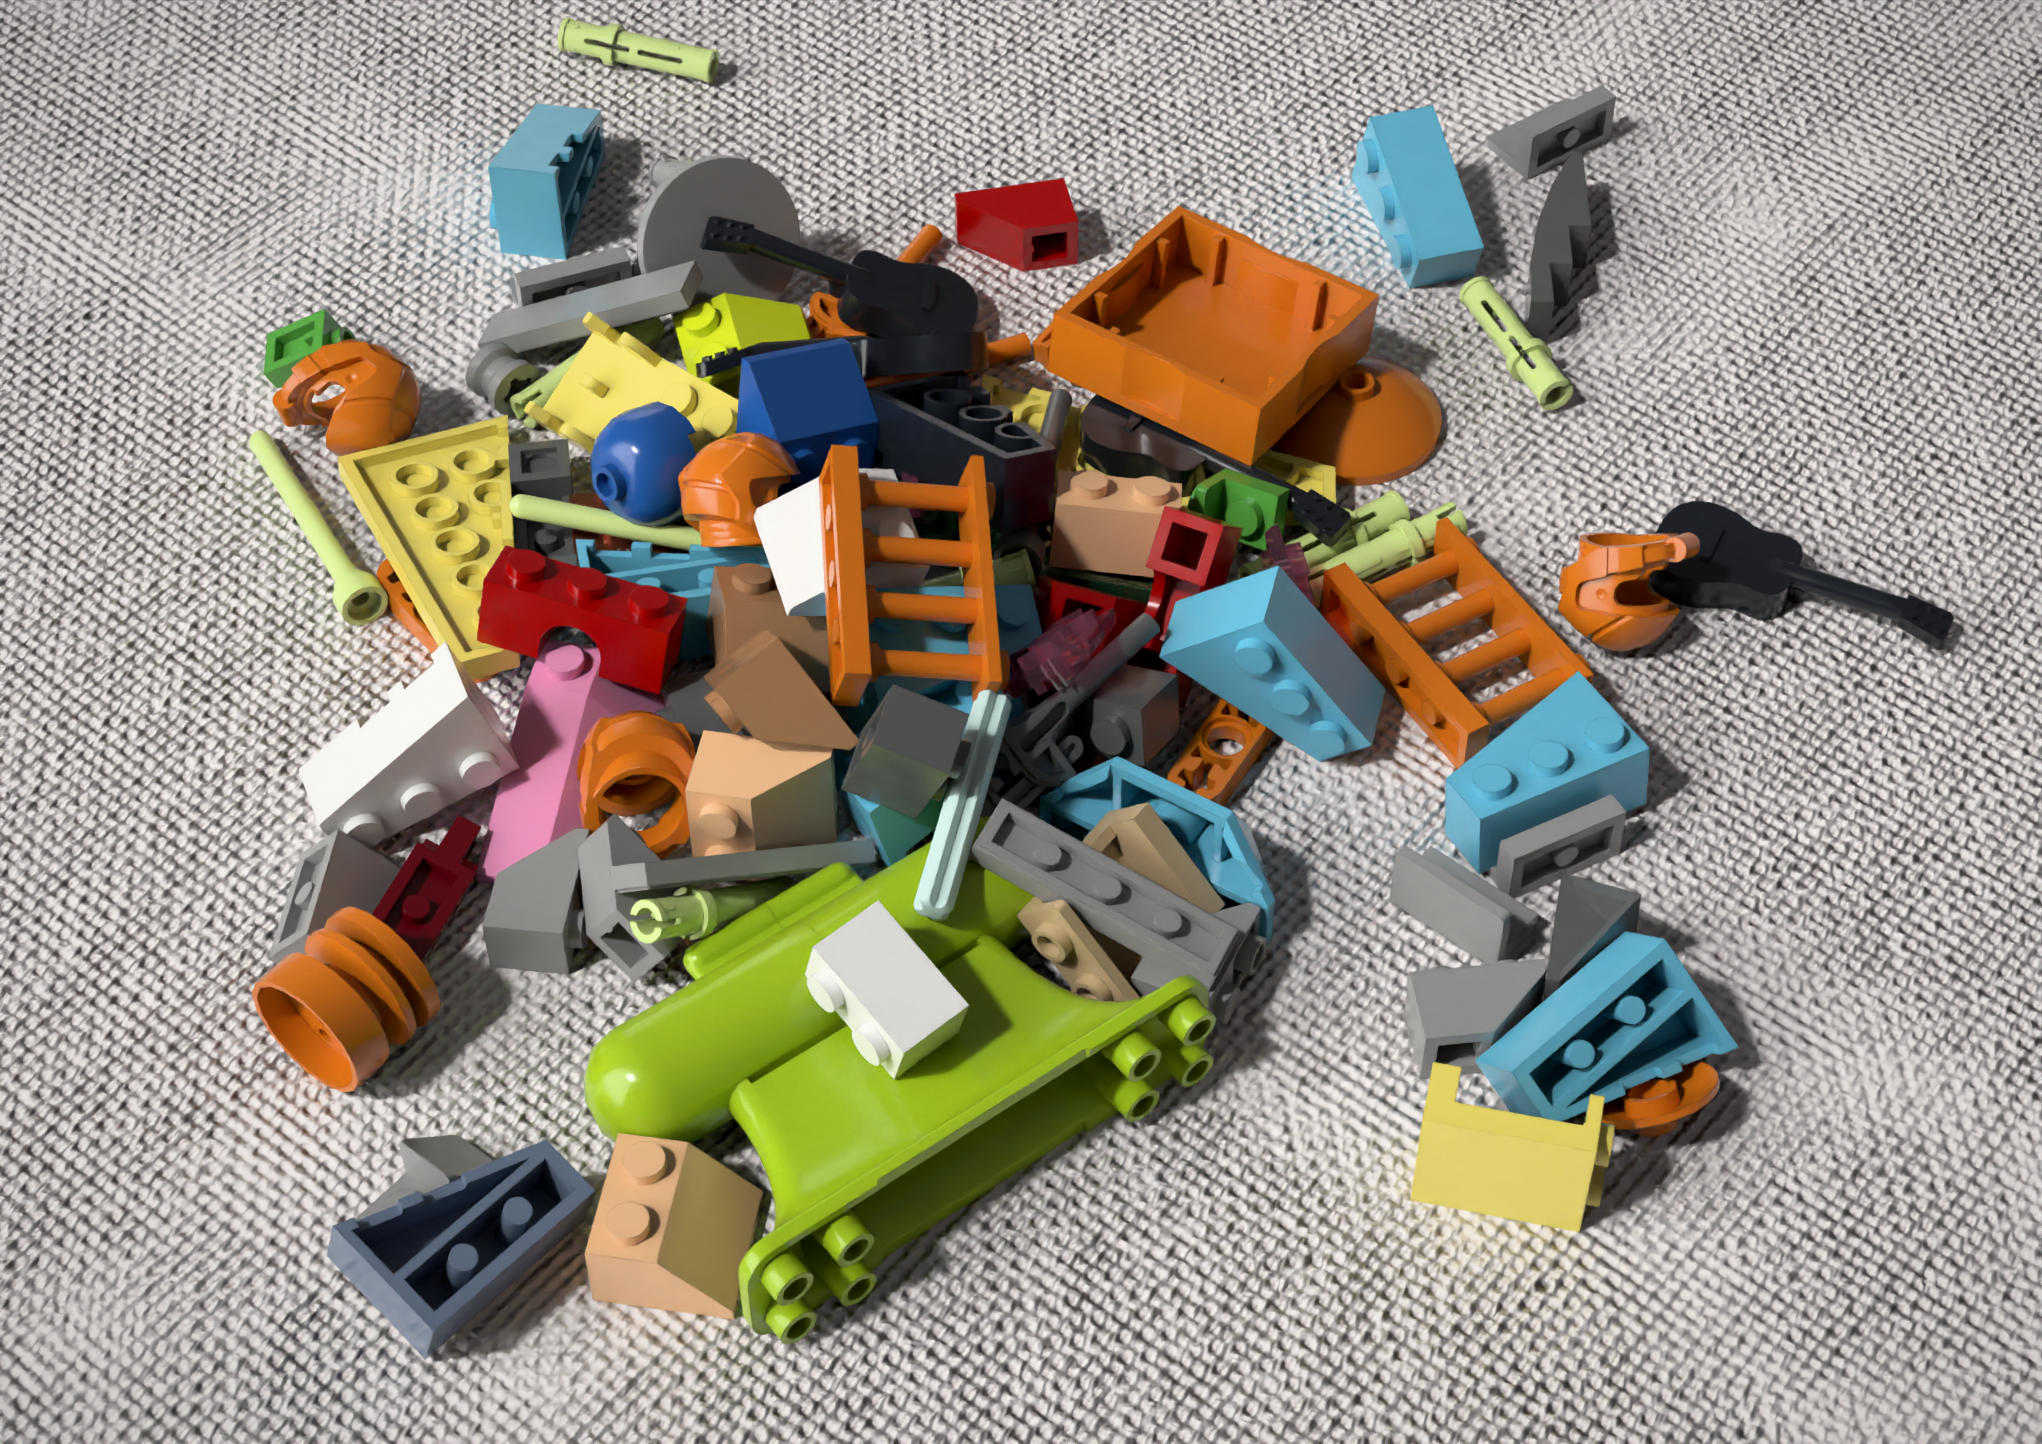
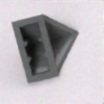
[1544,874,1641,1000]

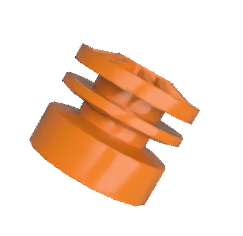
[252,906,441,1093]

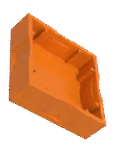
[1047,206,1379,467]

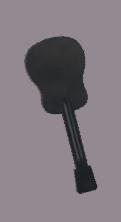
[700,216,978,338]
[696,330,989,378]
[1080,394,1351,547]
[1649,501,1954,650]

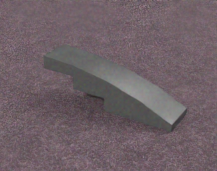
[1524,152,1591,344]

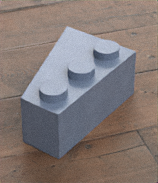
[327,1140,596,1360]

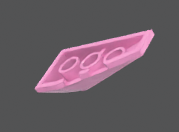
[476,640,665,884]

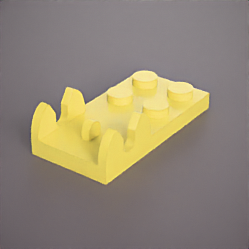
[523,312,738,455]

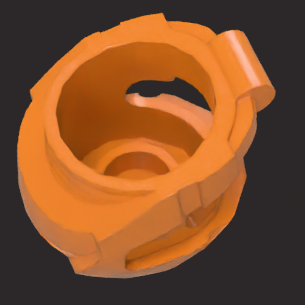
[272,339,422,456]
[678,432,801,547]
[1558,532,1700,652]
[576,710,696,859]

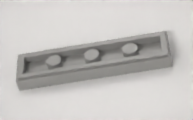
[477,260,703,354]
[968,798,1241,991]
[610,839,876,893]

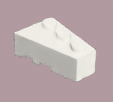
[299,641,520,848]

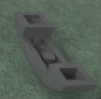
[508,439,578,566]

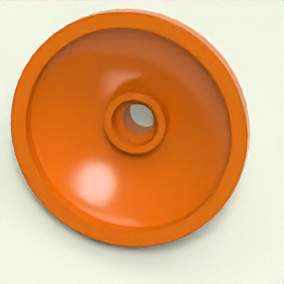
[1273,355,1442,486]

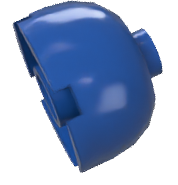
[591,401,697,526]

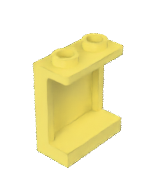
[1410,1062,1615,1232]

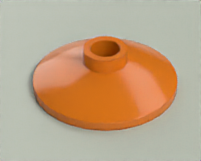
[1582,1060,1720,1137]

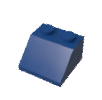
[736,338,879,498]

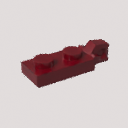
[372,815,482,964]

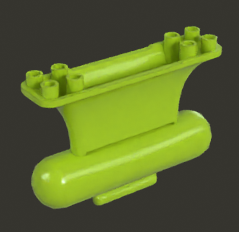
[584,815,1216,1344]

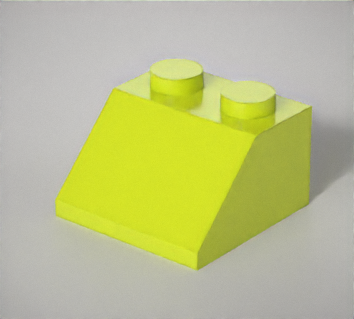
[672,293,813,400]

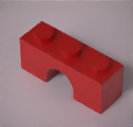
[1126,506,1243,708]
[477,545,688,695]

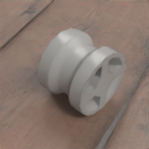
[465,342,540,416]

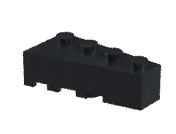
[867,371,1057,534]

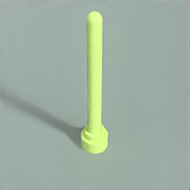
[249,431,388,626]
[509,494,754,551]

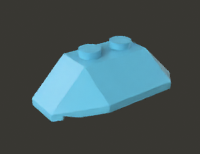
[1040,756,1275,949]

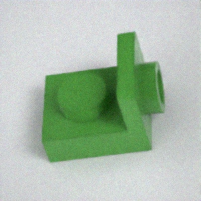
[263,309,356,389]
[1187,468,1290,552]

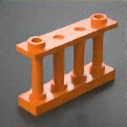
[819,445,1010,707]
[1320,517,1594,769]

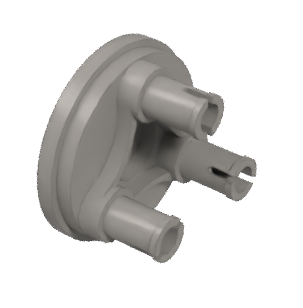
[631,155,800,316]

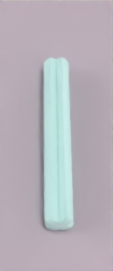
[913,689,1012,921]

